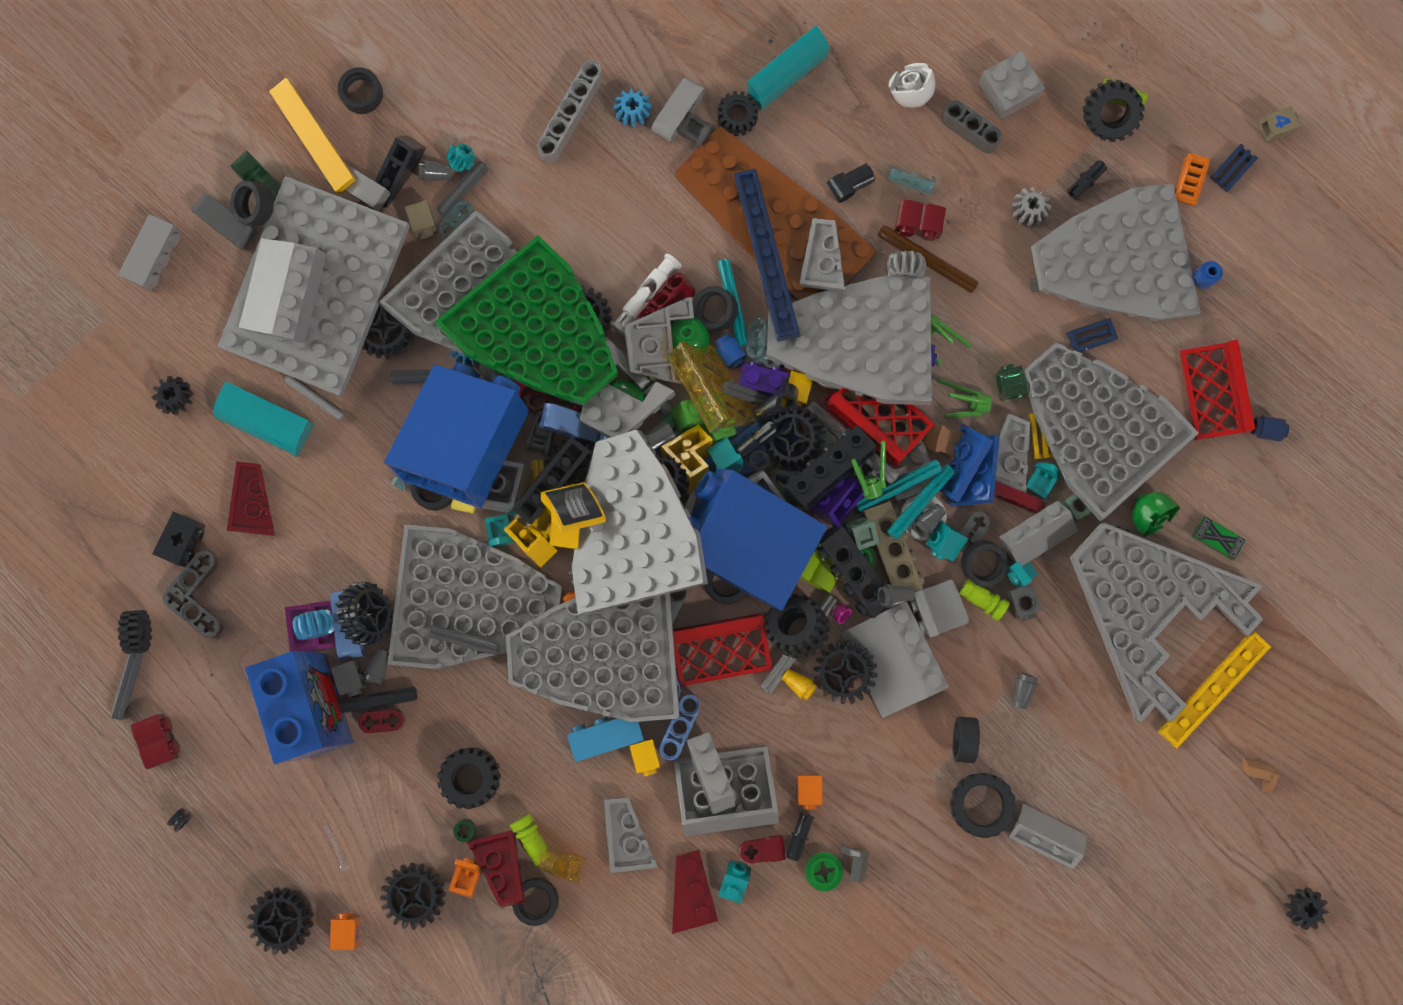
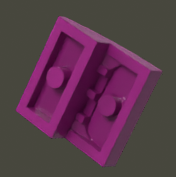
[285,601,336,652]

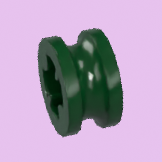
[453,820,476,842]

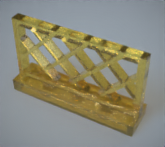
[668,342,756,433]

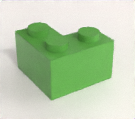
[671,391,737,446]

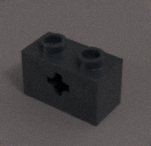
[152,511,206,567]

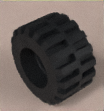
[1083,79,1145,142]
[765,594,830,659]
[437,747,501,809]

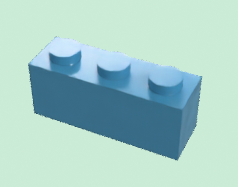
[567,717,645,762]

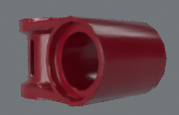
[512,379,549,414]
[739,835,786,864]

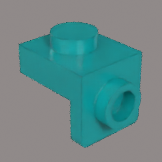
[1007,561,1037,588]
[718,860,752,904]

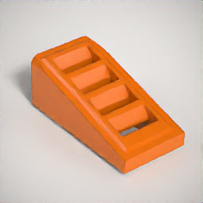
[1175,153,1210,206]

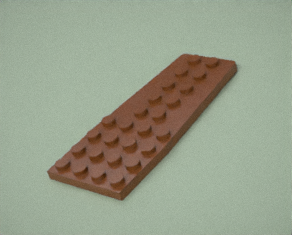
[675,127,877,301]

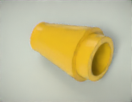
[781,668,818,701]

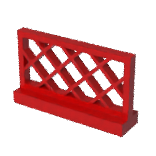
[1179,339,1255,441]
[827,387,935,467]
[673,613,773,687]

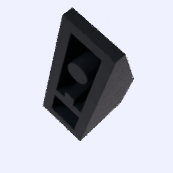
[375,136,426,208]

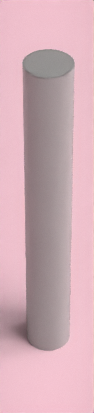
[284,375,345,421]

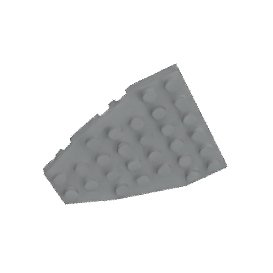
[1031,184,1201,322]
[380,211,517,355]
[767,276,932,405]
[1021,343,1198,521]
[572,430,708,615]
[387,524,563,669]
[506,593,680,722]

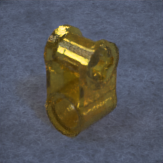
[538,850,586,883]

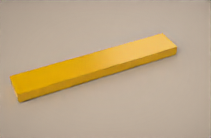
[269,78,356,194]
[1158,631,1271,749]

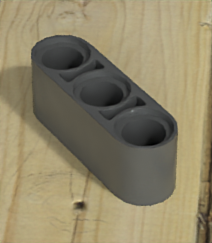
[942,100,1002,153]
[190,193,257,250]

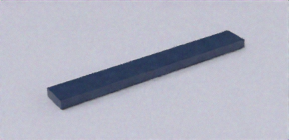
[734,169,800,342]

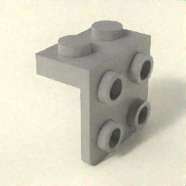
[909,580,969,639]

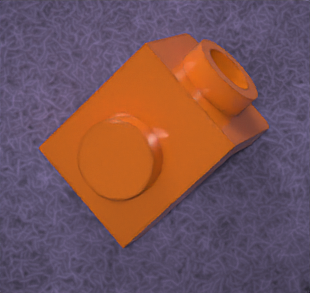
[448,858,482,899]

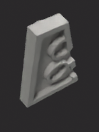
[799,218,846,292]
[996,414,1030,493]
[604,797,658,873]

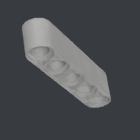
[537,60,603,164]

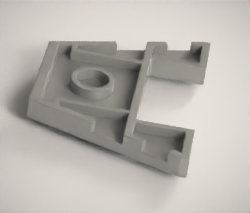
[624,297,700,388]
[580,359,675,438]

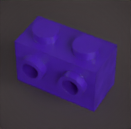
[739,362,789,398]
[811,476,864,526]

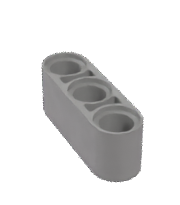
[651,77,705,143]

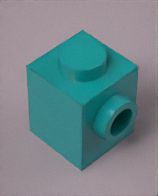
[925,521,968,562]

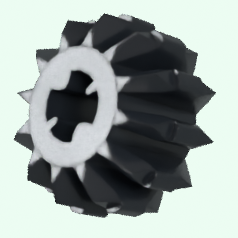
[151,376,194,415]
[1284,887,1329,930]

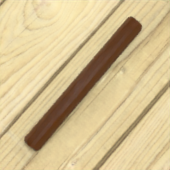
[878,225,978,293]

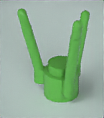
[931,313,972,366]
[938,379,992,418]
[851,441,886,499]

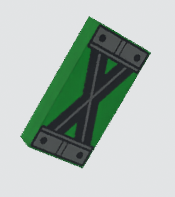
[1192,517,1246,561]

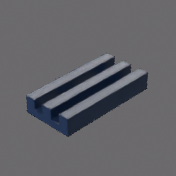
[1210,144,1258,192]
[1066,318,1118,353]

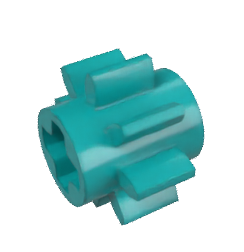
[446,143,475,172]

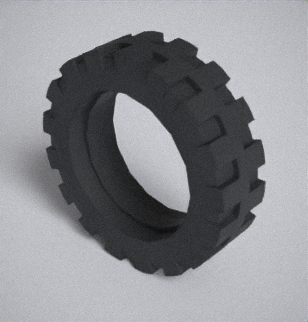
[950,773,1016,838]

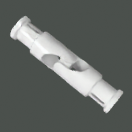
[610,254,682,336]

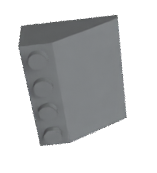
[239,238,327,344]
[840,602,949,718]
[674,746,779,837]

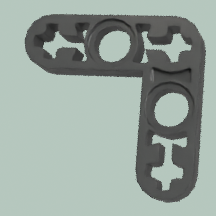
[163,550,223,638]

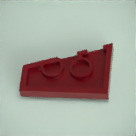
[227,461,275,536]
[467,830,525,908]
[672,849,718,934]

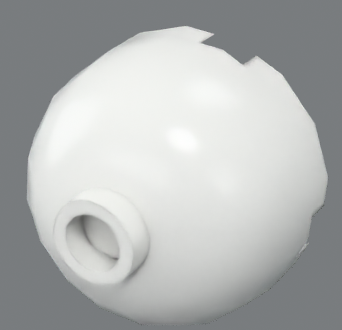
[889,63,936,108]

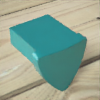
[707,437,743,474]
[1026,462,1061,500]
[485,514,515,548]

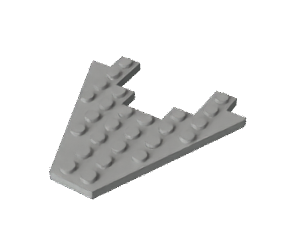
[1070,523,1263,722]

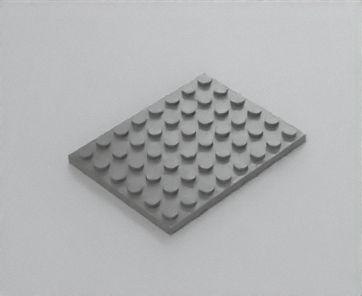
[217,176,410,397]

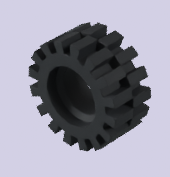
[718,91,758,136]
[118,610,152,654]

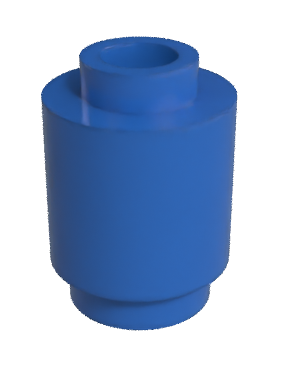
[1193,261,1223,289]
[714,334,747,369]

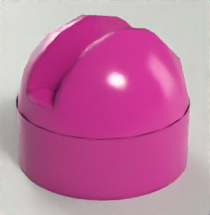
[831,603,852,624]

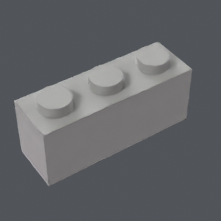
[118,214,181,292]
[999,501,1077,566]
[687,732,735,815]

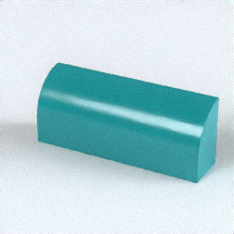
[746,25,829,111]
[213,381,314,457]

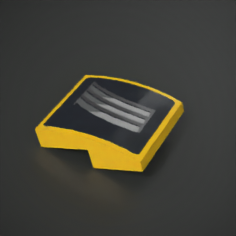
[541,482,606,533]

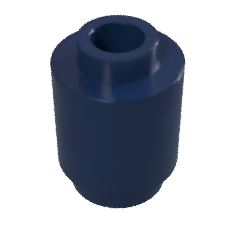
[1251,416,1289,442]

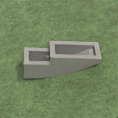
[324,165,391,212]

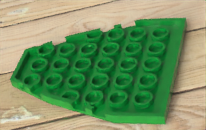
[435,235,618,406]

